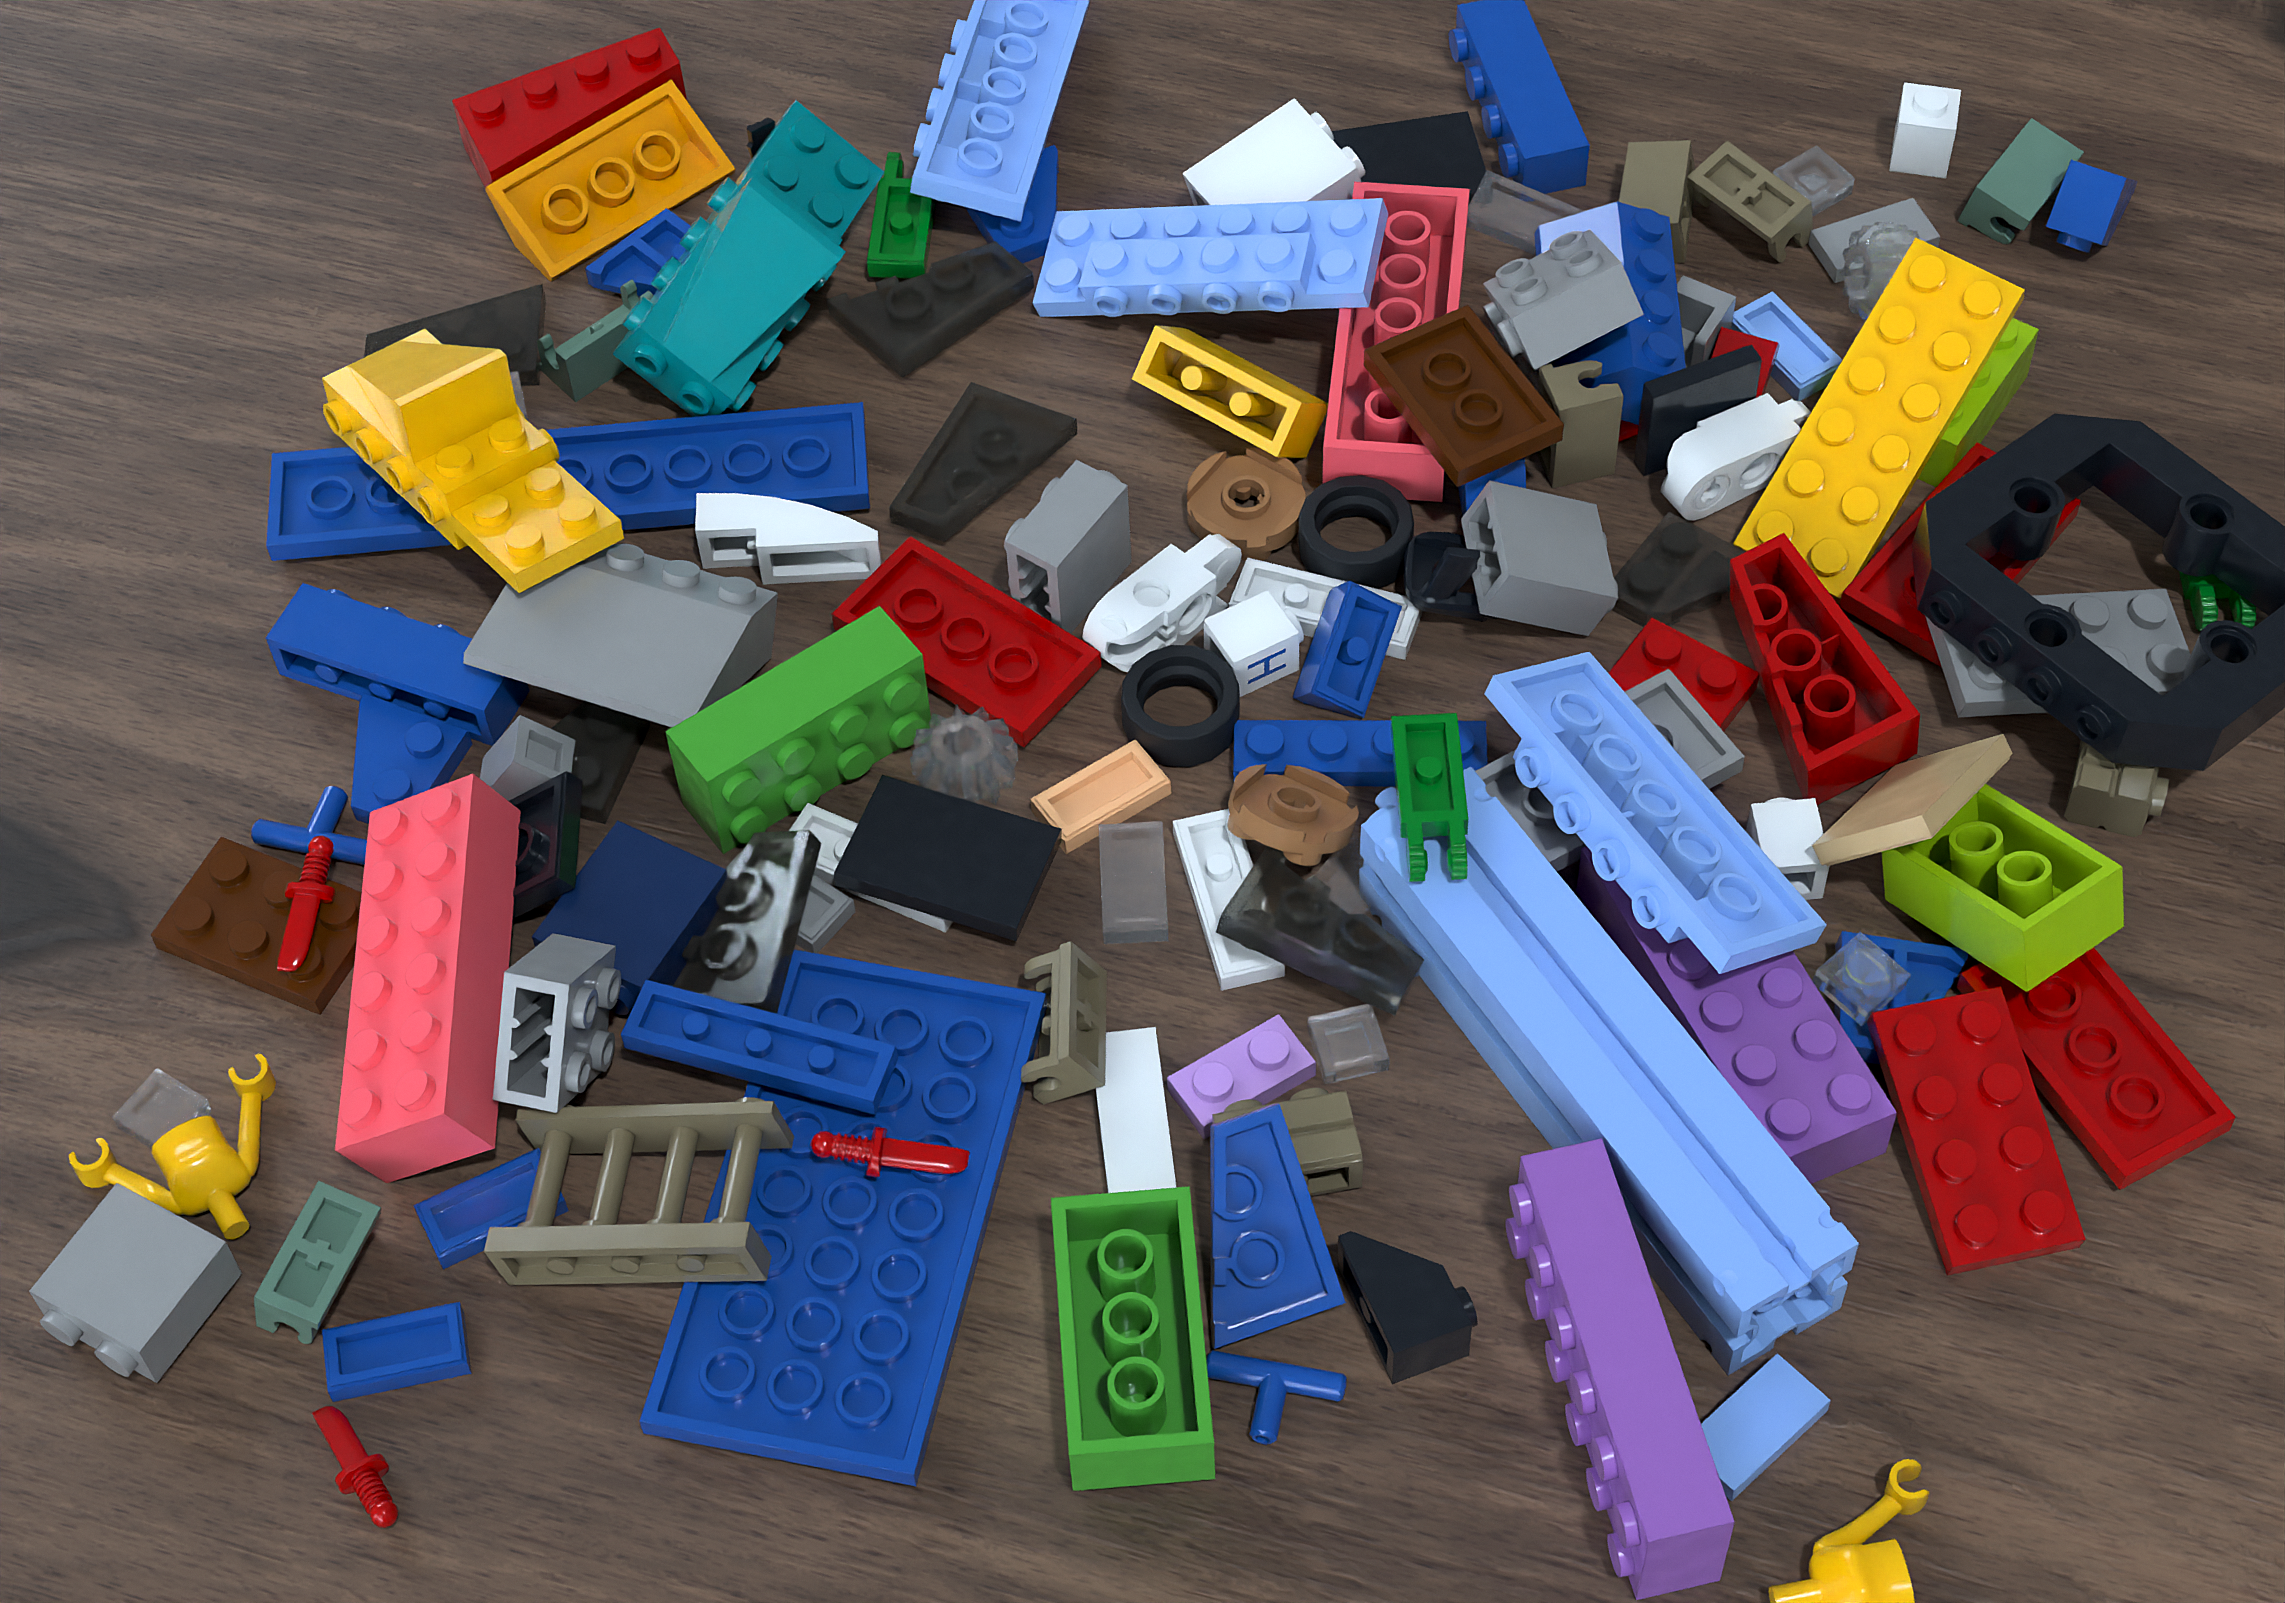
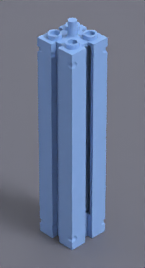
[1359,767,1858,1376]

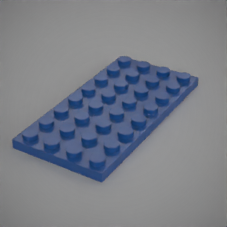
[639,949,1047,1486]

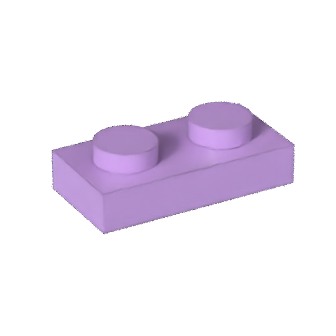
[1167,1014,1316,1139]

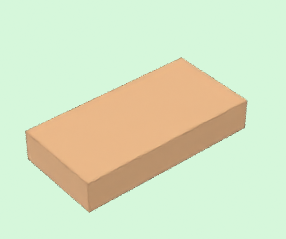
[1030,740,1171,854]

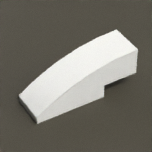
[695,493,882,585]

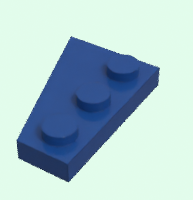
[1210,1103,1346,1349]

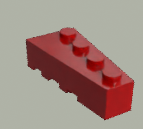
[452,27,687,189]
[1730,533,1920,805]

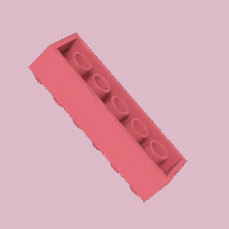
[1323,182,1470,502]
[335,774,521,1183]

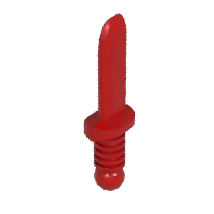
[277,835,335,972]
[811,1127,970,1177]
[311,1406,398,1528]

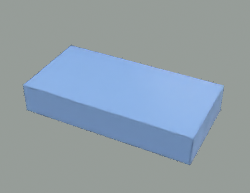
[1731,291,1842,401]
[1701,1353,1831,1501]

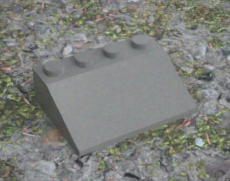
[463,544,778,727]

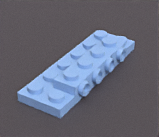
[910,0,1090,221]
[1033,198,1388,317]
[1484,652,1827,974]

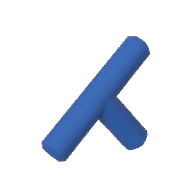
[251,786,367,865]
[1206,1350,1347,1444]

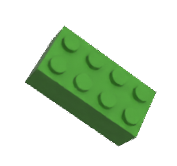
[665,606,932,854]
[1051,1186,1215,1491]

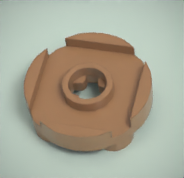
[1187,448,1306,561]
[1227,764,1359,866]

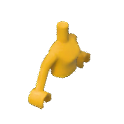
[68,1053,276,1240]
[1769,1459,1929,1603]

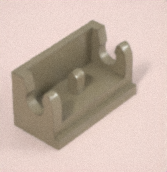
[1619,140,1695,263]
[1687,140,1813,263]
[1536,360,1624,489]
[1021,941,1107,1105]

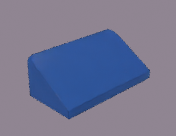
[1293,581,1402,719]

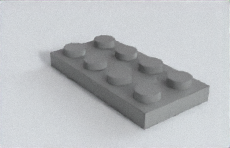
[1925,589,2191,718]
[1475,669,1745,872]

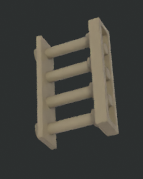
[484,1097,794,1285]

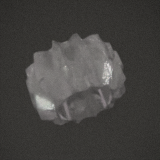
[1840,222,1920,320]
[910,704,1018,805]

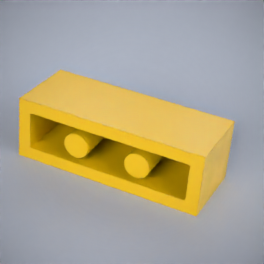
[1132,325,1328,458]

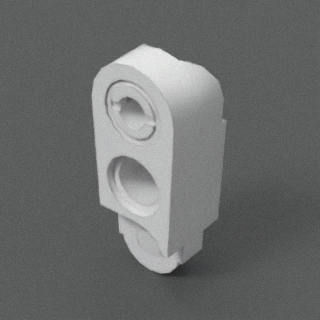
[1661,393,1811,521]
[1082,534,1242,672]

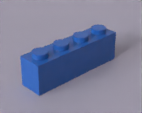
[1449,0,1590,199]
[266,583,530,746]

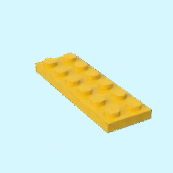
[1733,238,2025,605]

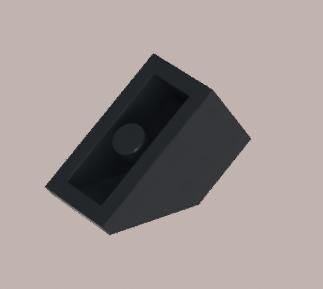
[1337,1231,1478,1384]

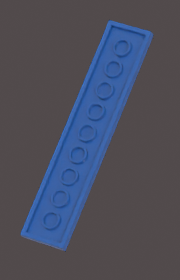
[266,402,870,561]

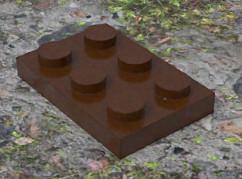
[1364,305,1564,487]
[151,837,362,1015]

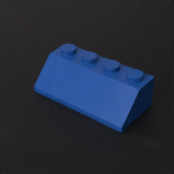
[1534,201,1686,425]

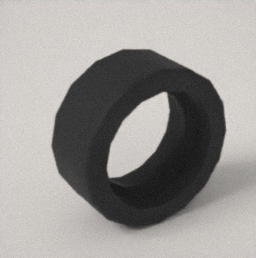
[1298,475,1414,589]
[1121,645,1240,767]

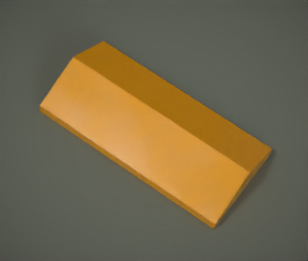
[485,79,736,282]

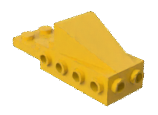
[322,329,624,593]

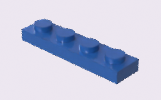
[1233,720,1488,787]
[621,980,898,1115]

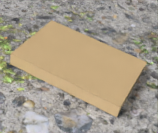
[1812,734,2013,866]

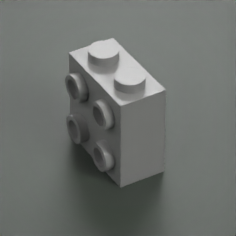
[1483,229,1644,370]
[1004,460,1132,634]
[1461,480,1618,636]
[493,933,621,1113]
[29,1183,242,1383]

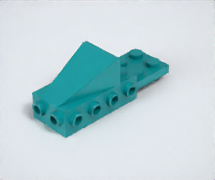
[613,100,885,417]

